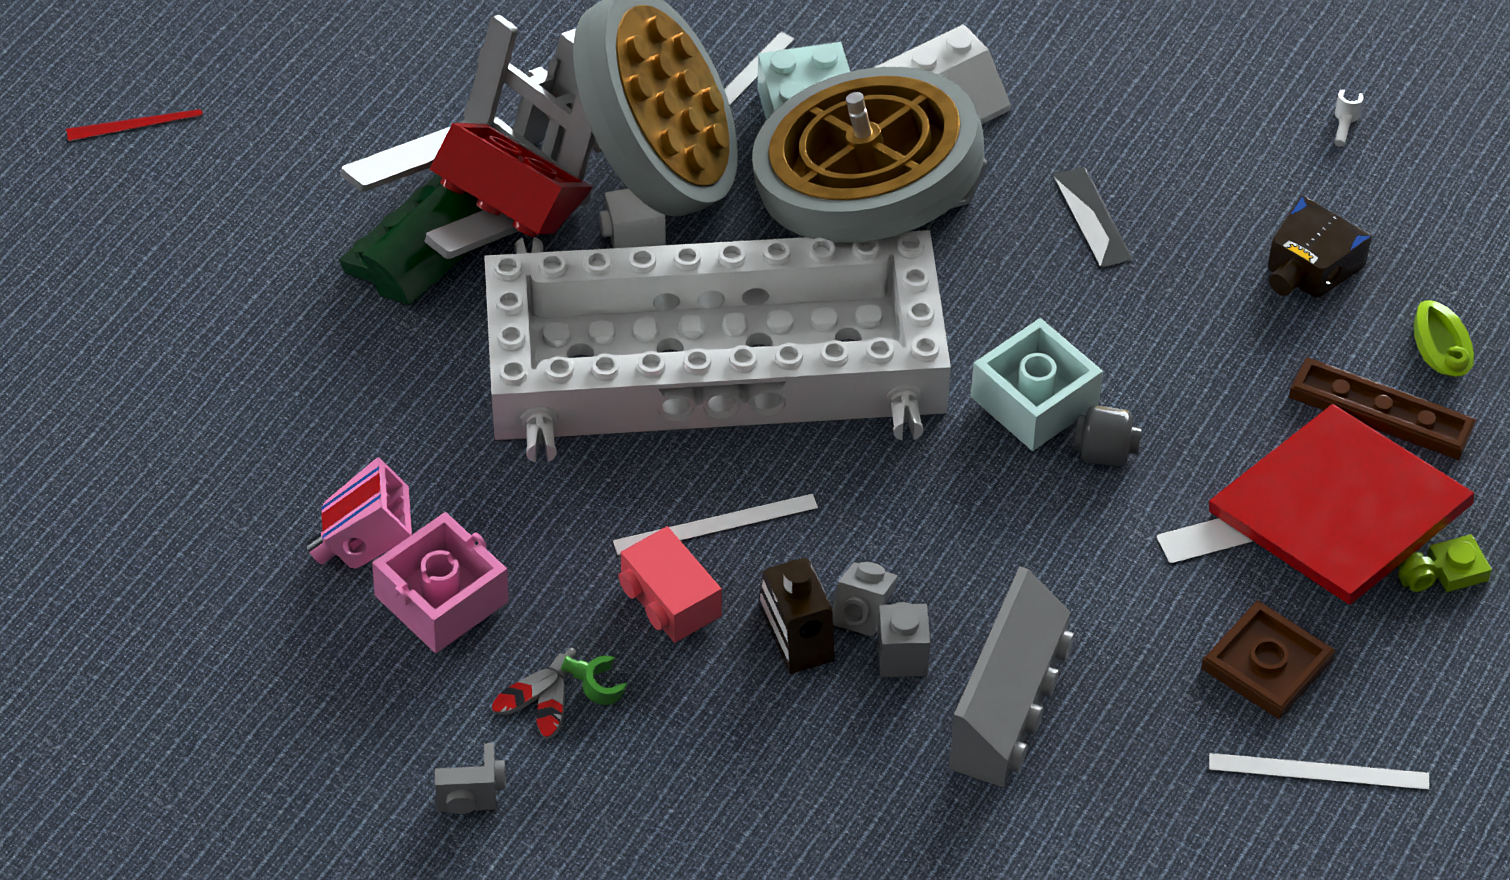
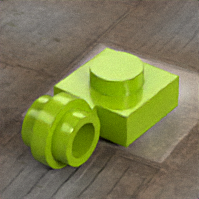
[1398,534,1492,592]

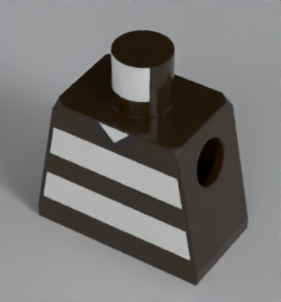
[758,558,835,674]

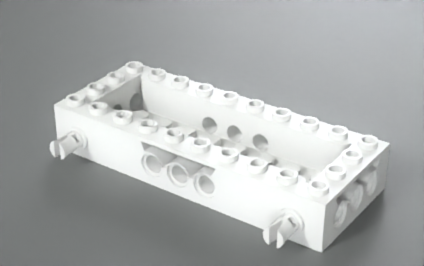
[484,230,951,462]

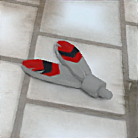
[492,648,576,739]

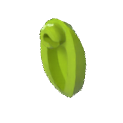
[1413,300,1474,377]

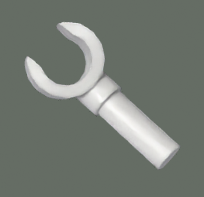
[1334,90,1363,147]

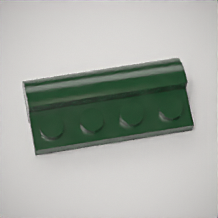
[339,174,483,305]

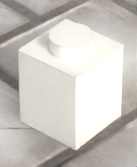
[598,189,666,248]

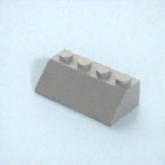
[949,566,1075,788]

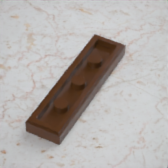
[1289,357,1477,461]

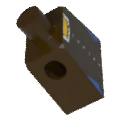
[1267,195,1372,297]

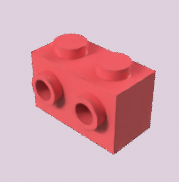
[618,526,722,643]

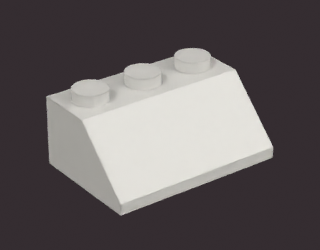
[874,24,1011,125]

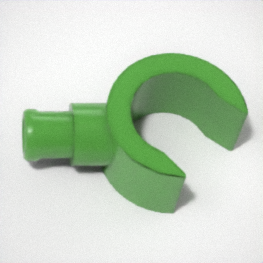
[561,655,627,705]

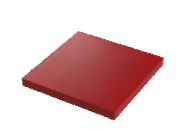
[1209,404,1474,605]

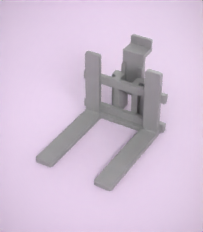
[340,15,602,259]

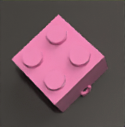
[372,512,508,653]

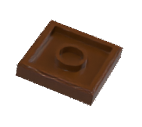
[1201,600,1336,720]

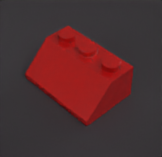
[429,123,593,237]

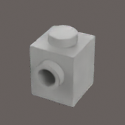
[877,602,930,677]

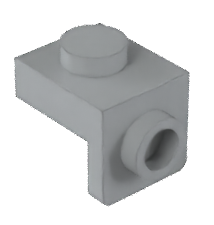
[832,562,898,636]
[435,743,506,814]

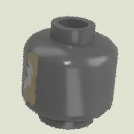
[1074,405,1142,468]

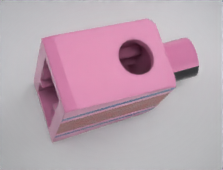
[306,457,412,569]

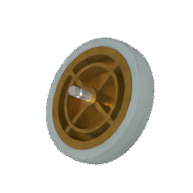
[573,0,738,216]
[752,67,984,243]

